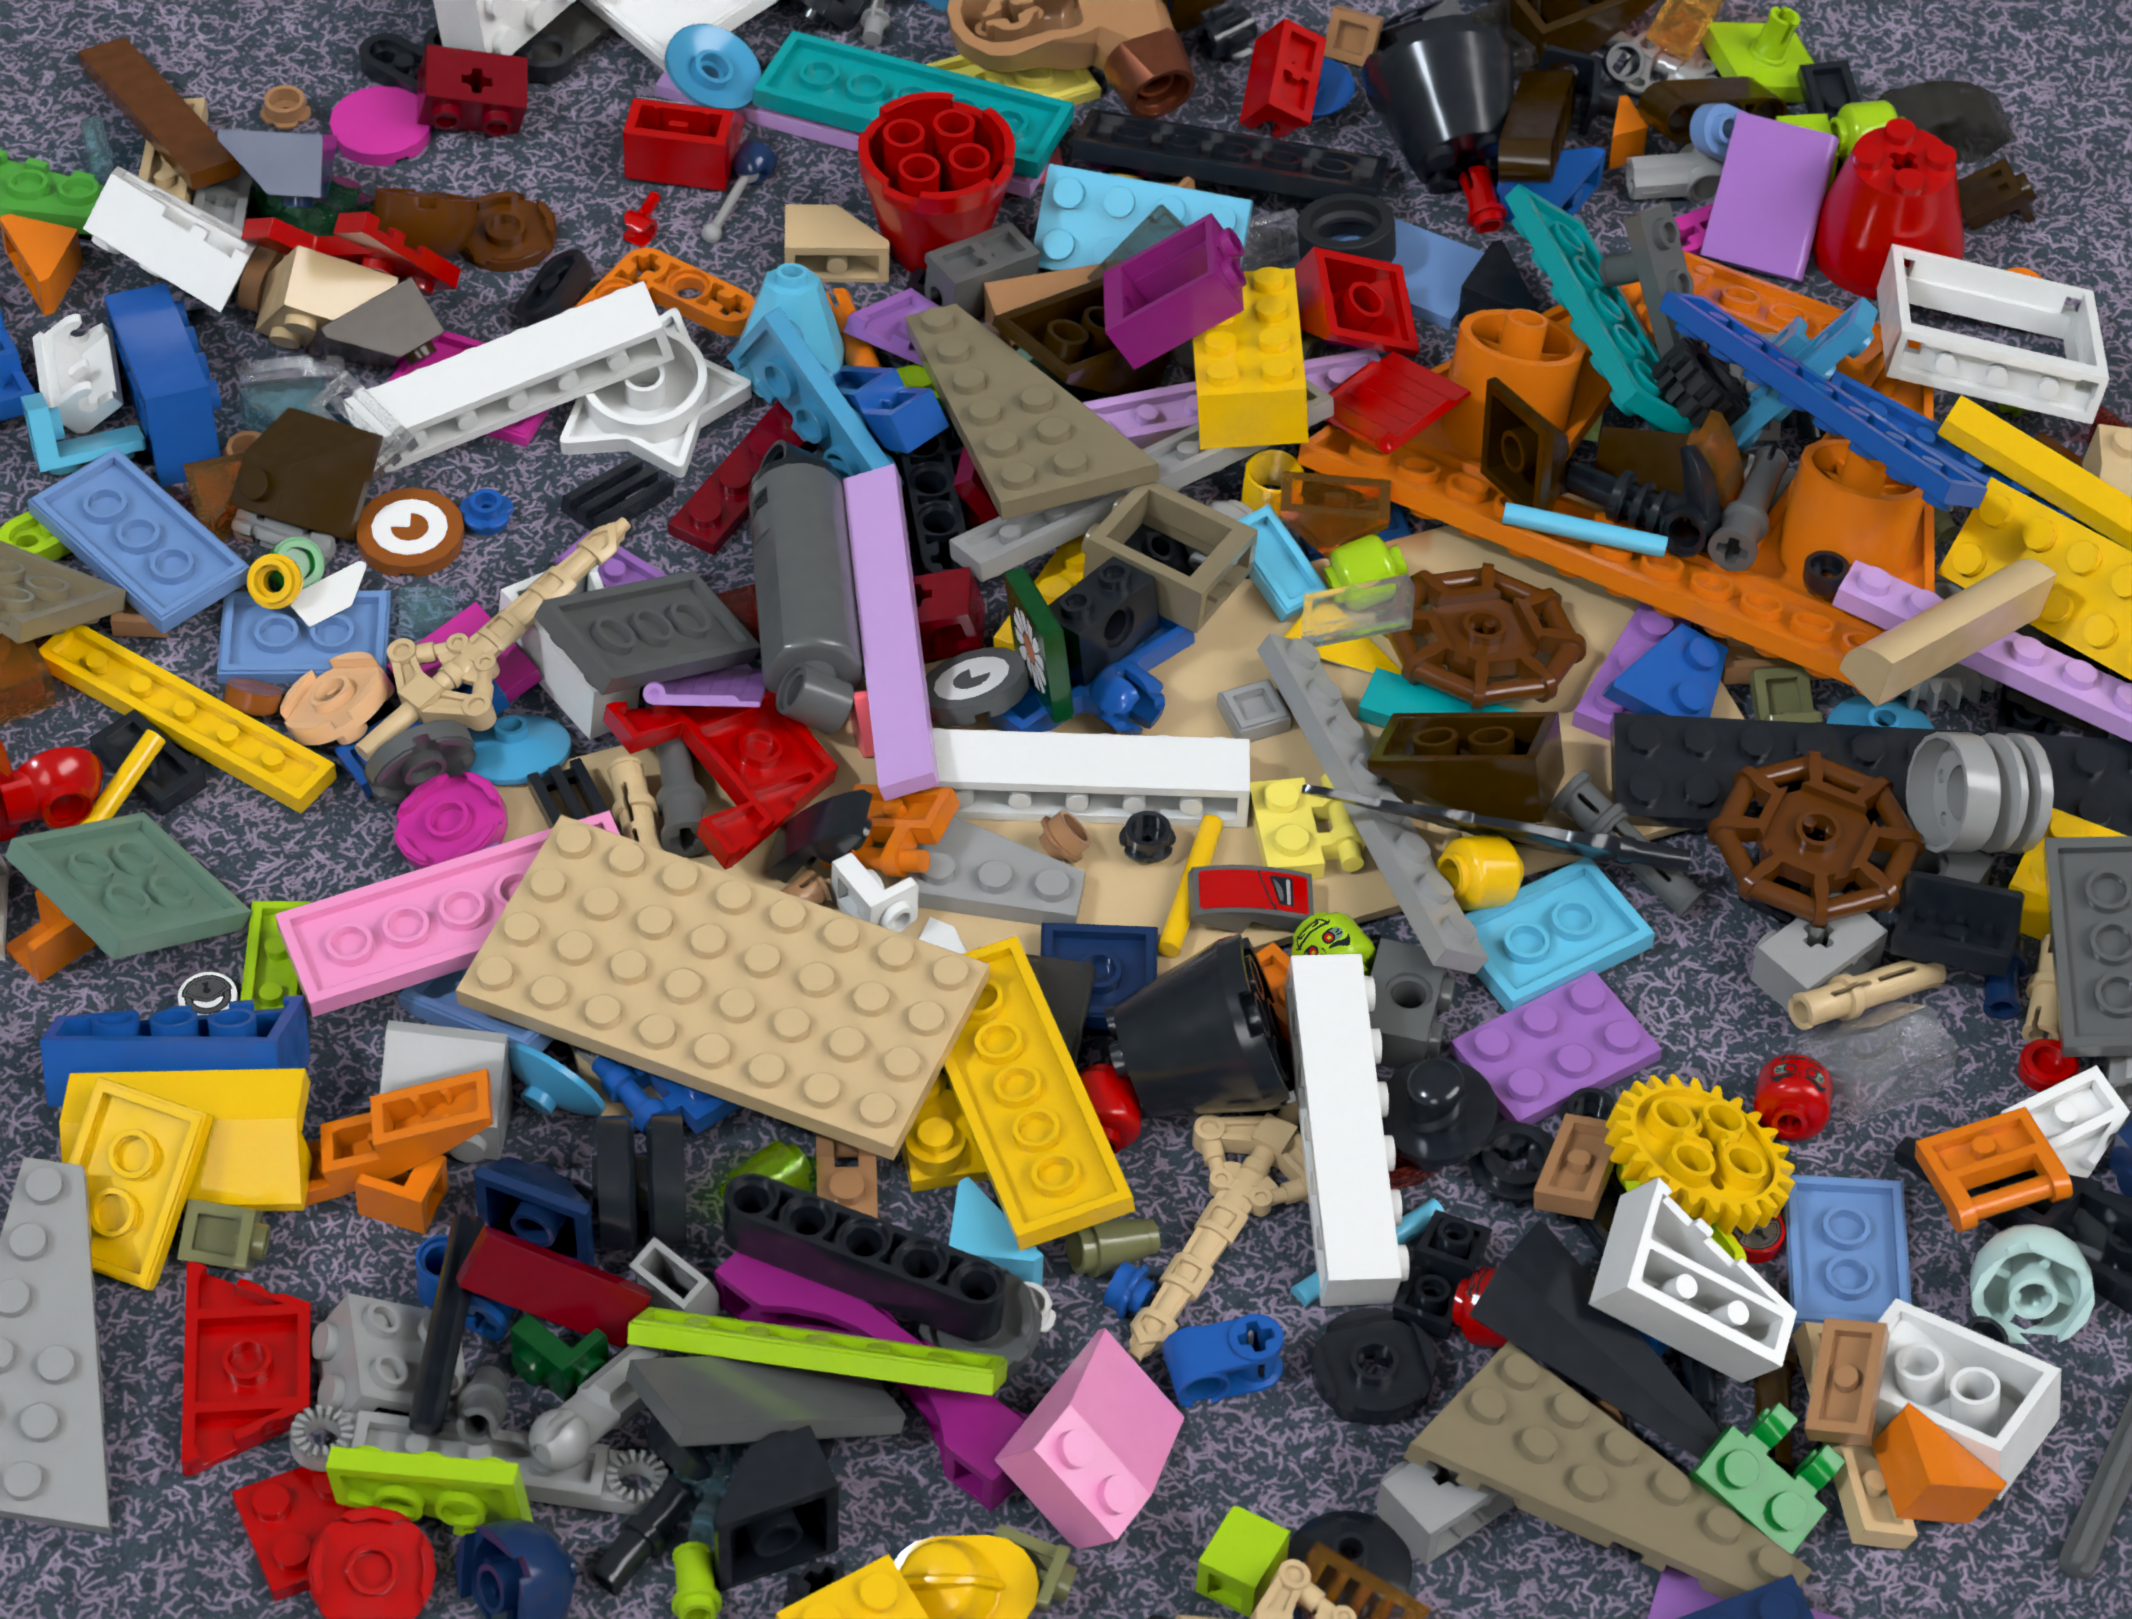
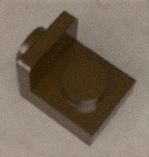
[1958,157,2037,231]

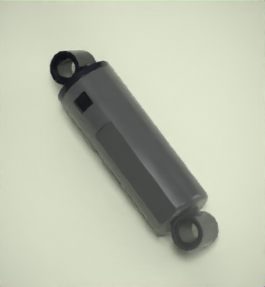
[748,439,862,735]

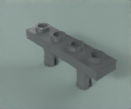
[1599,203,1709,358]

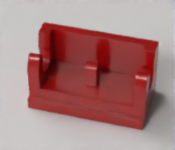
[1239,18,1327,138]

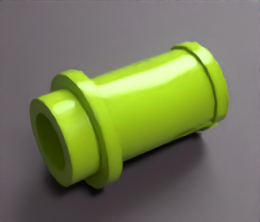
[671,1542,722,1619]

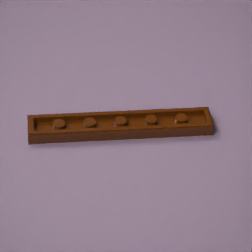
[78,36,241,191]

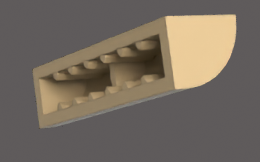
[1839,559,2057,707]

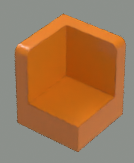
[6,889,96,983]
[354,1155,449,1235]

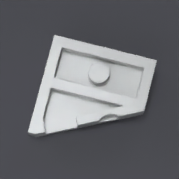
[2000,1065,2130,1178]

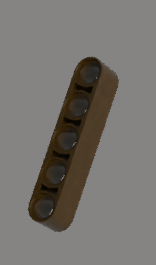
[1498,70,1576,183]

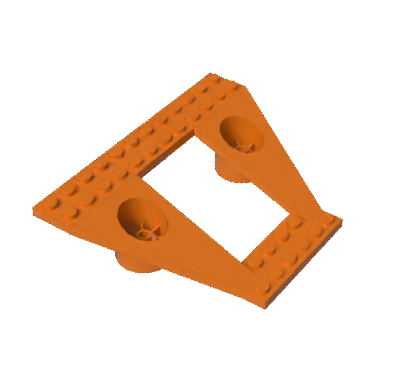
[1297,251,1935,701]

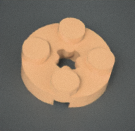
[280,652,395,746]

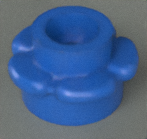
[460,489,514,535]
[1103,1261,1155,1319]

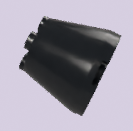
[1361,14,1514,195]
[1105,934,1297,1120]

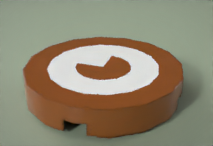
[356,487,465,577]

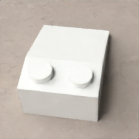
[1875,1298,2061,1501]

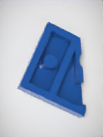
[1602,623,1728,717]

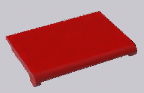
[1323,351,1471,454]

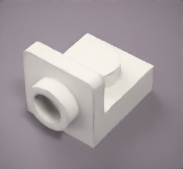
[831,852,919,933]

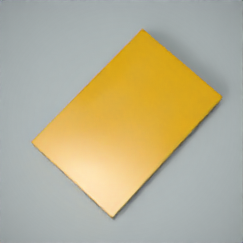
[68,1077,214,1290]

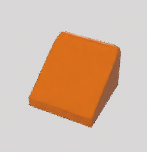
[1608,95,1648,169]

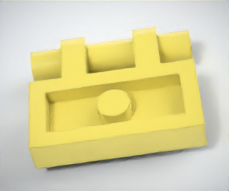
[1249,773,1365,879]

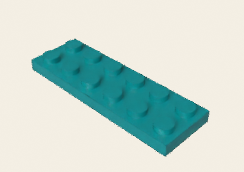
[753,30,1074,179]
[1504,184,1701,435]

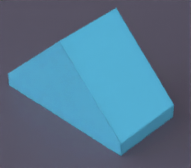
[949,1176,1044,1286]

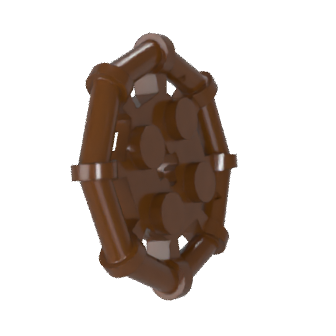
[1378,563,1587,711]
[1708,750,1925,928]

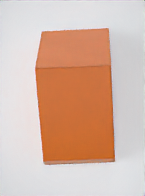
[0,214,83,316]
[1872,1402,2007,1524]

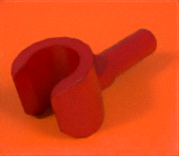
[623,191,661,248]

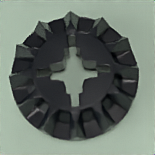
[1468,1122,1555,1208]

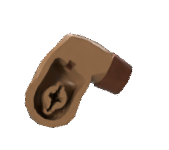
[947,0,1196,119]

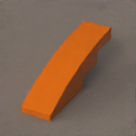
[279,1068,494,1212]

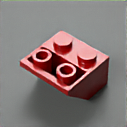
[623,98,745,191]

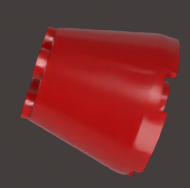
[858,92,1015,273]
[1811,118,1965,300]

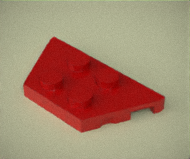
[181,1262,312,1476]

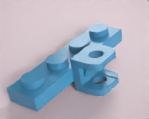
[1708,296,1878,453]

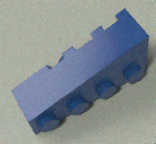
[104,283,223,487]

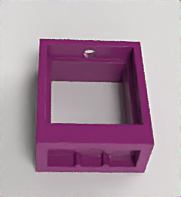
[1103,213,1246,370]

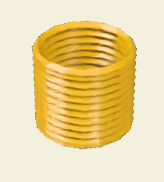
[1241,449,1304,521]

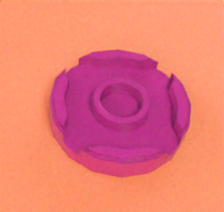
[329,86,432,166]
[394,771,508,870]

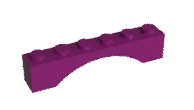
[714,1251,1029,1512]

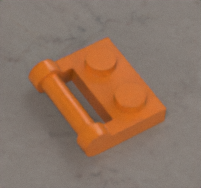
[1915,1107,2073,1233]

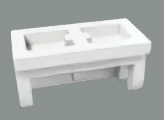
[32,314,124,434]

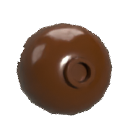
[372,188,478,259]

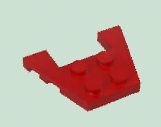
[241,212,461,296]
[602,692,839,870]

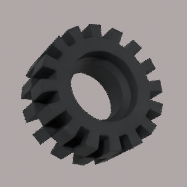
[1651,337,1751,437]

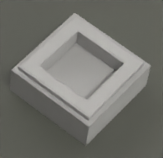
[1217,679,1291,742]

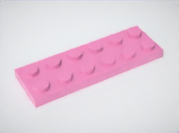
[275,810,620,1017]

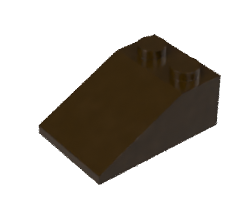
[1492,0,1659,70]
[992,277,1172,396]
[1367,712,1565,824]

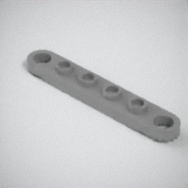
[289,1405,668,1515]

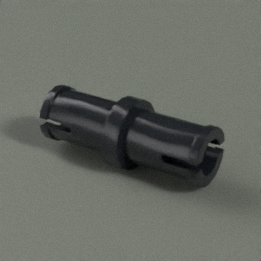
[587,1476,698,1597]

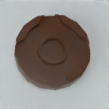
[460,191,557,272]

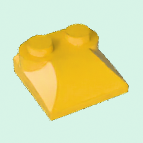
[901,1072,990,1192]

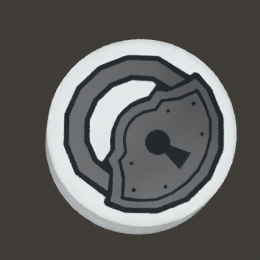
[178,972,238,1015]

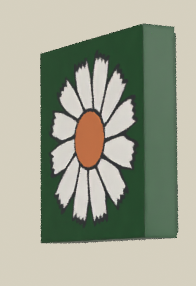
[1004,567,1074,724]

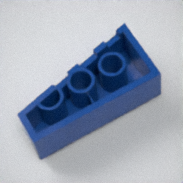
[40,995,311,1107]

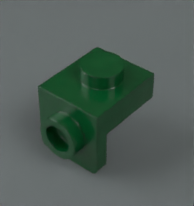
[510,1314,609,1402]

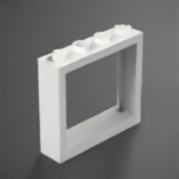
[1877,244,2109,424]

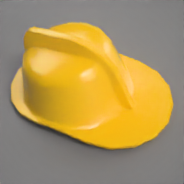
[894,1535,1039,1619]

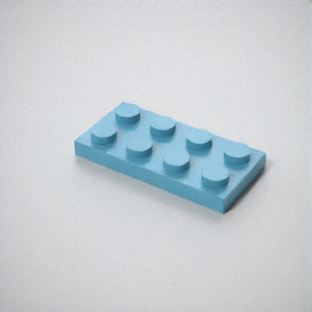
[1033,163,1254,271]

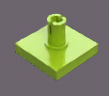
[1698,6,1814,103]

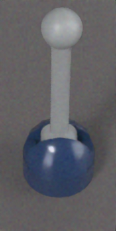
[701,140,777,243]

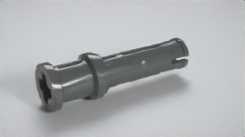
[1708,445,1789,572]
[656,738,707,857]
[1550,770,1705,918]

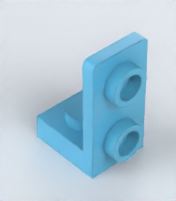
[20,392,147,475]

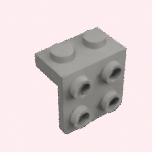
[311,1293,467,1439]

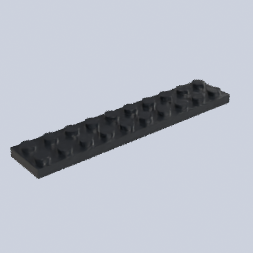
[1610,712,2132,836]

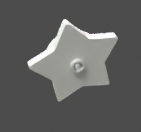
[560,308,752,478]

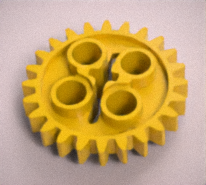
[1604,1074,1795,1235]

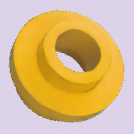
[247,554,303,609]

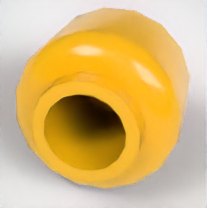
[1436,834,1524,911]

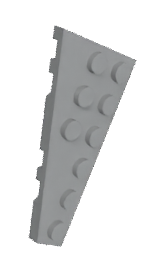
[0,1157,112,1535]

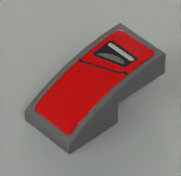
[1188,865,1314,933]

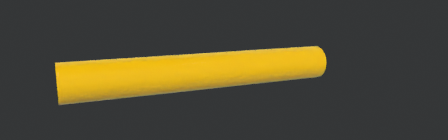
[79,729,166,825]
[1157,814,1224,958]

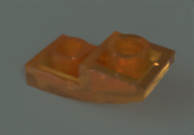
[1645,0,1726,63]
[1686,410,1745,510]

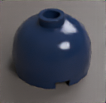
[456,1518,577,1619]

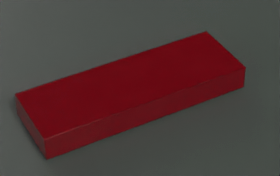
[456,1225,652,1348]

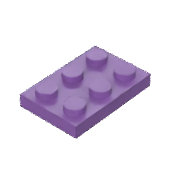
[1449,970,1662,1125]

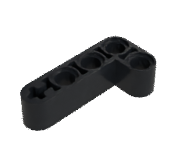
[899,419,966,576]

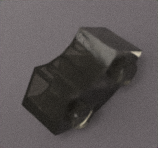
[1875,80,2015,164]

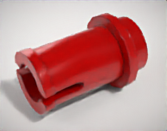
[1459,166,1507,234]

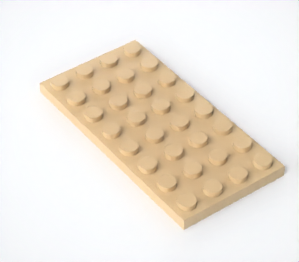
[456,815,990,1161]

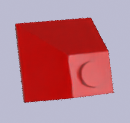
[1294,247,1420,357]

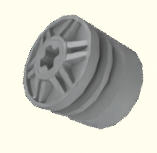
[1906,732,2054,854]

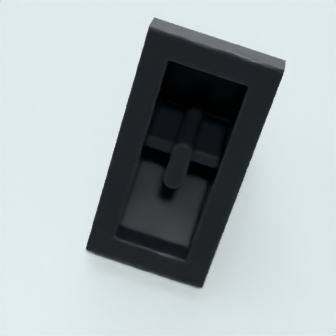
[1457,240,1538,322]

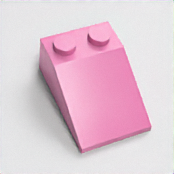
[994,1328,1185,1549]

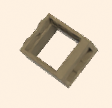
[1081,481,1258,633]

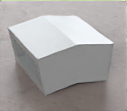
[629,1237,719,1316]

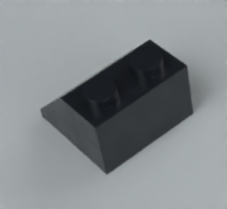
[713,1425,839,1592]

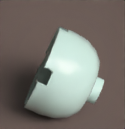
[1970,1224,2095,1344]

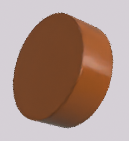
[223,678,283,716]

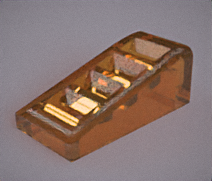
[1296,1540,1431,1619]

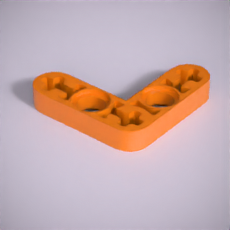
[573,248,755,336]

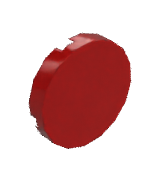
[306,1506,437,1619]

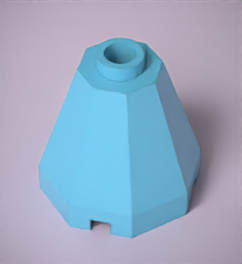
[734,263,845,397]

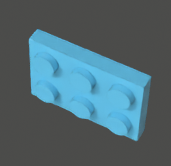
[1465,857,1655,1012]

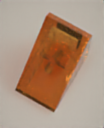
[183,452,244,543]
[1279,471,1391,560]
[0,633,56,726]

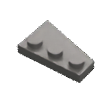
[907,816,1085,925]

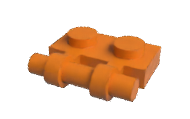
[821,784,961,878]

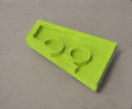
[325,1445,533,1537]

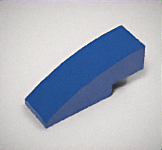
[832,365,950,453]

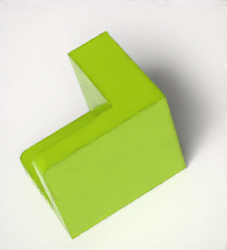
[1195,1506,1290,1618]

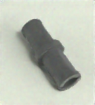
[457,1365,508,1446]

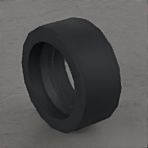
[1297,193,1396,263]

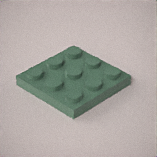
[5,812,252,960]

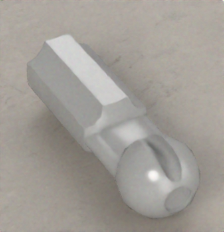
[528,1344,669,1471]

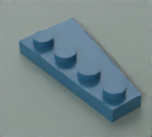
[726,306,905,487]

